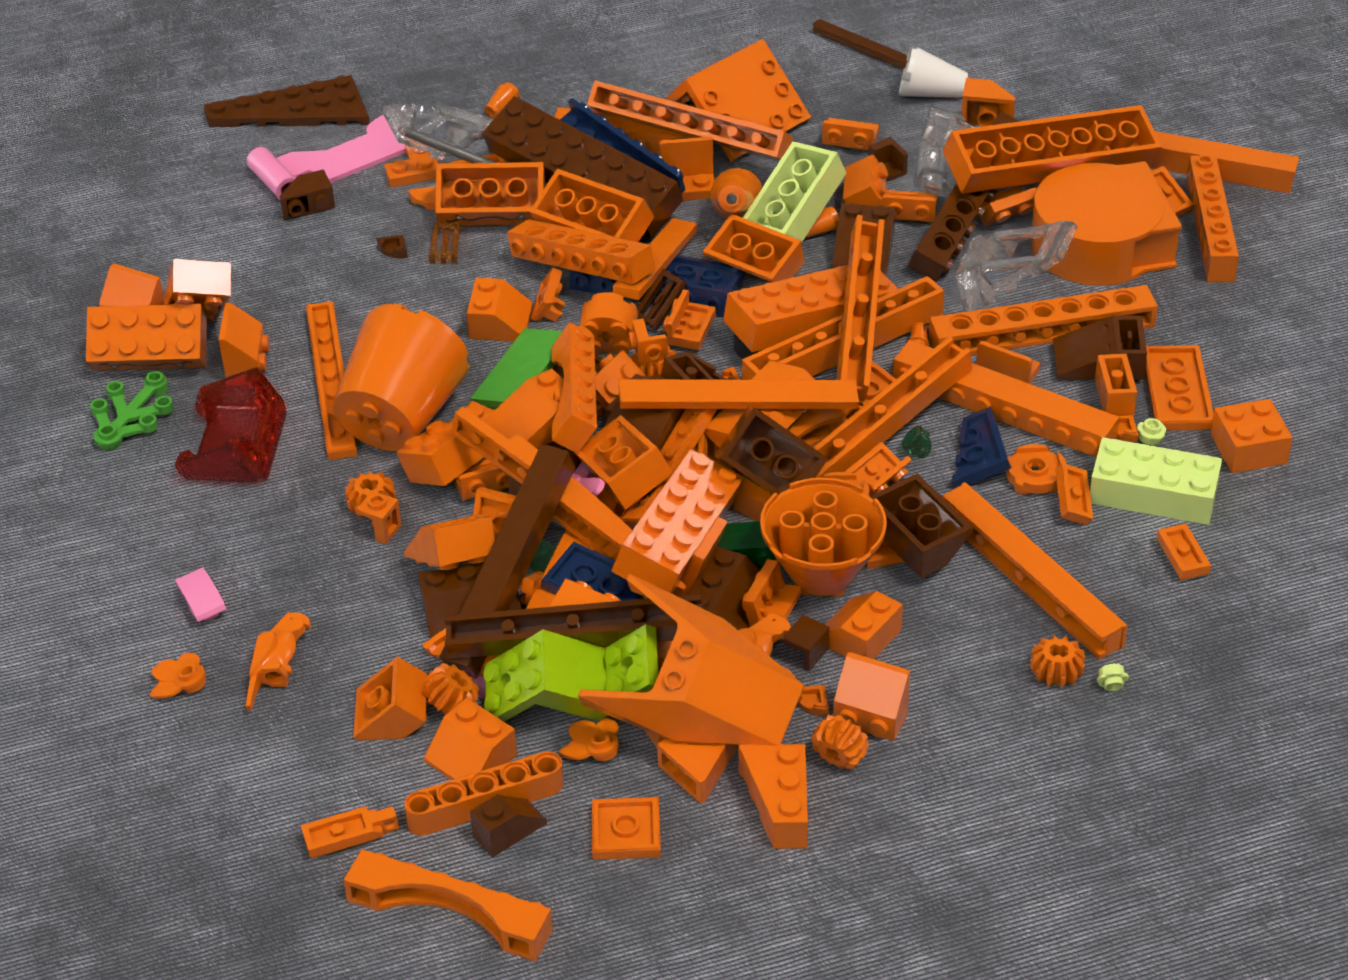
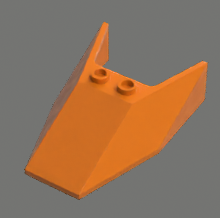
[578,573,804,746]

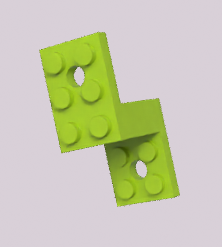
[484,624,659,722]

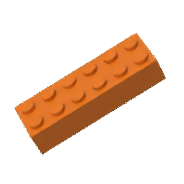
[723,265,898,352]
[611,449,744,594]

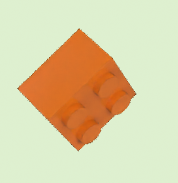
[1210,399,1293,473]
[396,420,484,486]

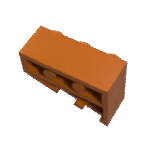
[738,744,808,849]

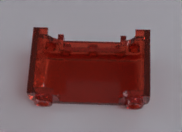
[175,367,287,483]

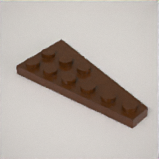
[203,75,370,127]

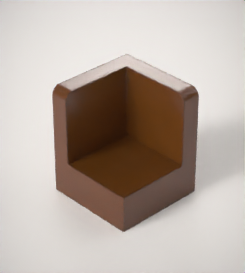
[868,137,908,182]
[783,614,830,671]

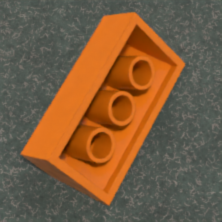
[704,361,815,448]

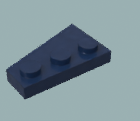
[952,407,1011,488]

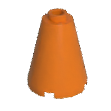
[710,168,763,220]

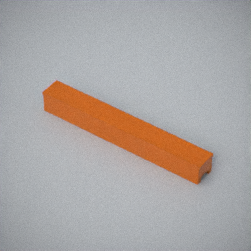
[1149,131,1300,193]
[836,215,885,406]
[813,336,972,478]
[942,482,1128,660]

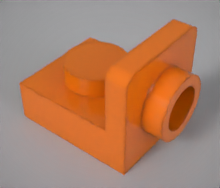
[358,491,402,545]

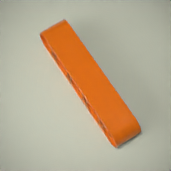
[404,751,564,836]

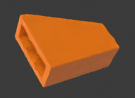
[657,738,738,804]

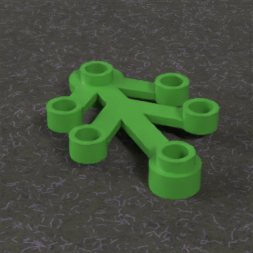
[90,371,174,451]

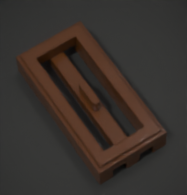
[637,269,688,331]

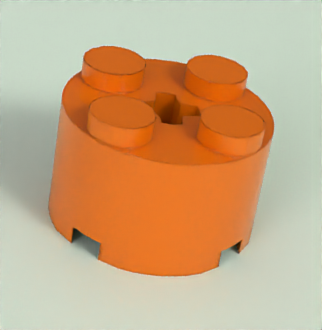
[579,292,638,355]

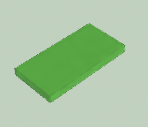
[470,328,563,409]

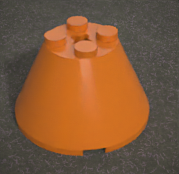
[760,477,887,597]

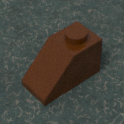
[470,794,547,858]

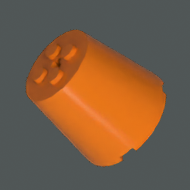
[333,304,470,451]

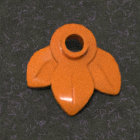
[149,653,206,699]
[559,718,619,762]

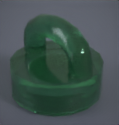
[902,426,932,458]
[529,540,555,572]

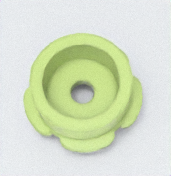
[1137,418,1166,445]
[1097,664,1129,692]

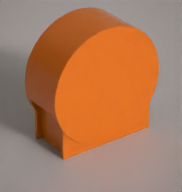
[1031,161,1182,286]

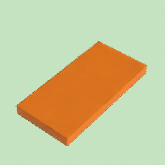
[1145,345,1214,430]

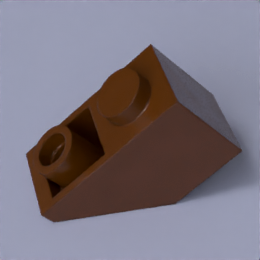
[280,169,335,221]

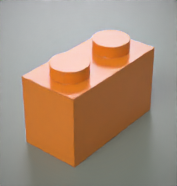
[843,154,888,206]
[1095,354,1137,417]

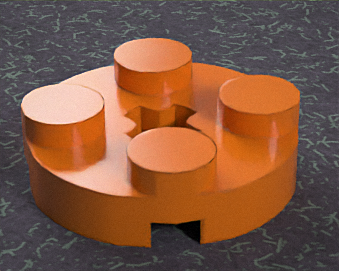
[1006,444,1066,495]

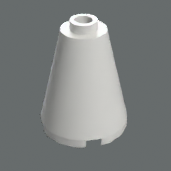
[899,46,968,98]

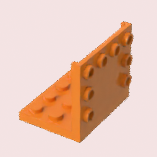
[665,39,811,162]

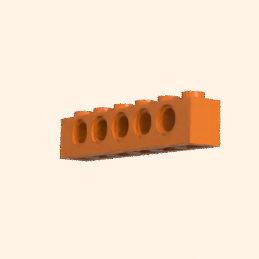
[1186,155,1239,282]
[507,219,655,284]

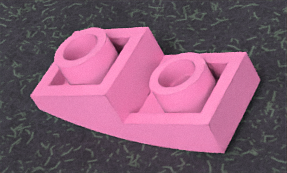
[175,567,227,622]

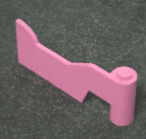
[247,115,412,199]

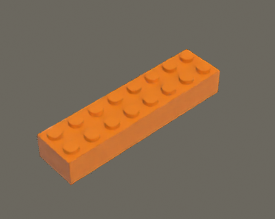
[943,105,1162,194]

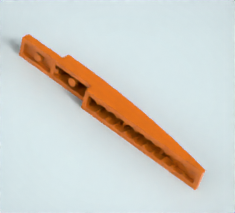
[452,407,687,596]

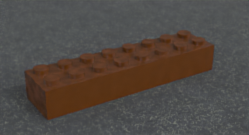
[482,96,683,239]

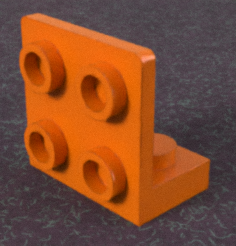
[660,137,715,201]

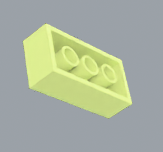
[743,141,846,243]
[1090,437,1222,525]

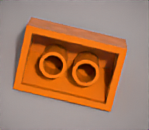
[702,214,805,282]

